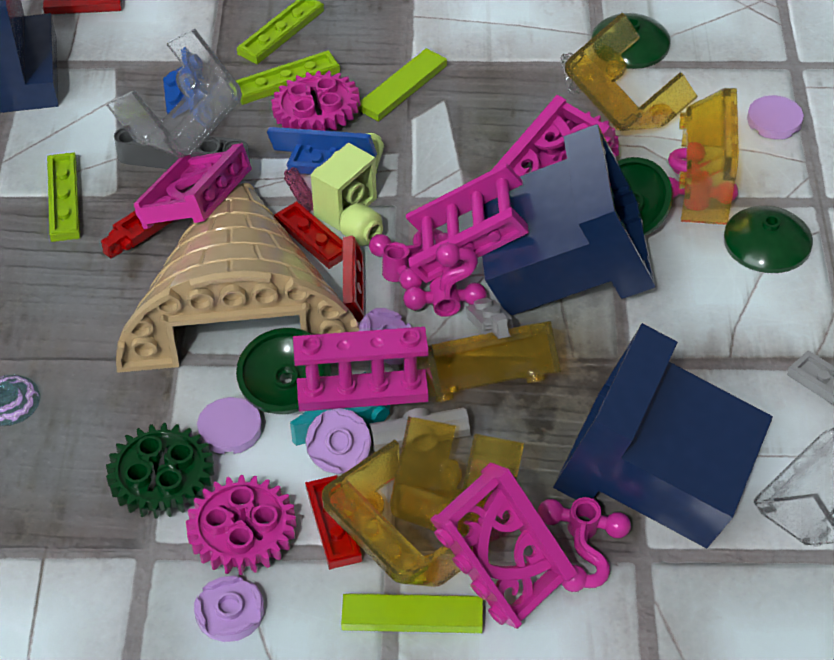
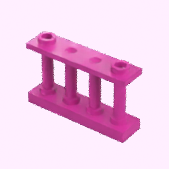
[406,163,529,283]
[293,327,428,412]

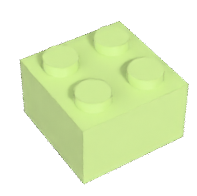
[311,143,377,231]

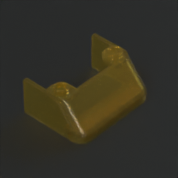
[565,12,698,131]
[679,88,739,225]
[417,321,561,402]
[390,416,524,537]
[322,439,478,587]

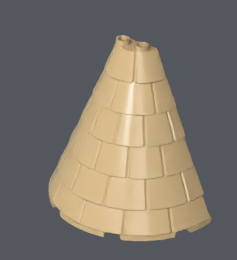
[116,183,359,373]

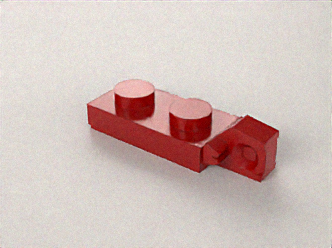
[101,211,174,259]

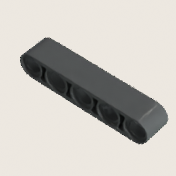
[114,127,250,169]

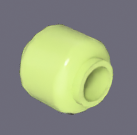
[340,203,383,246]

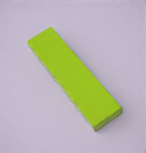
[237,0,324,65]
[358,48,447,122]
[231,50,340,105]
[47,152,80,242]
[341,594,483,633]

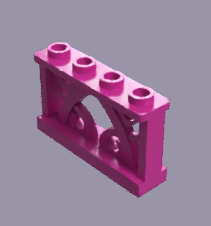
[492,95,614,176]
[134,143,252,229]
[430,462,577,629]

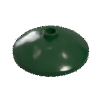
[591,13,670,69]
[617,157,673,236]
[724,206,813,273]
[236,328,332,414]

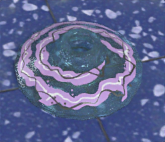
[0,375,40,426]

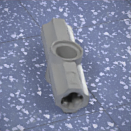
[369,408,470,452]

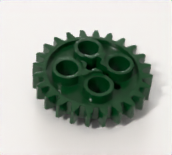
[106,423,215,519]

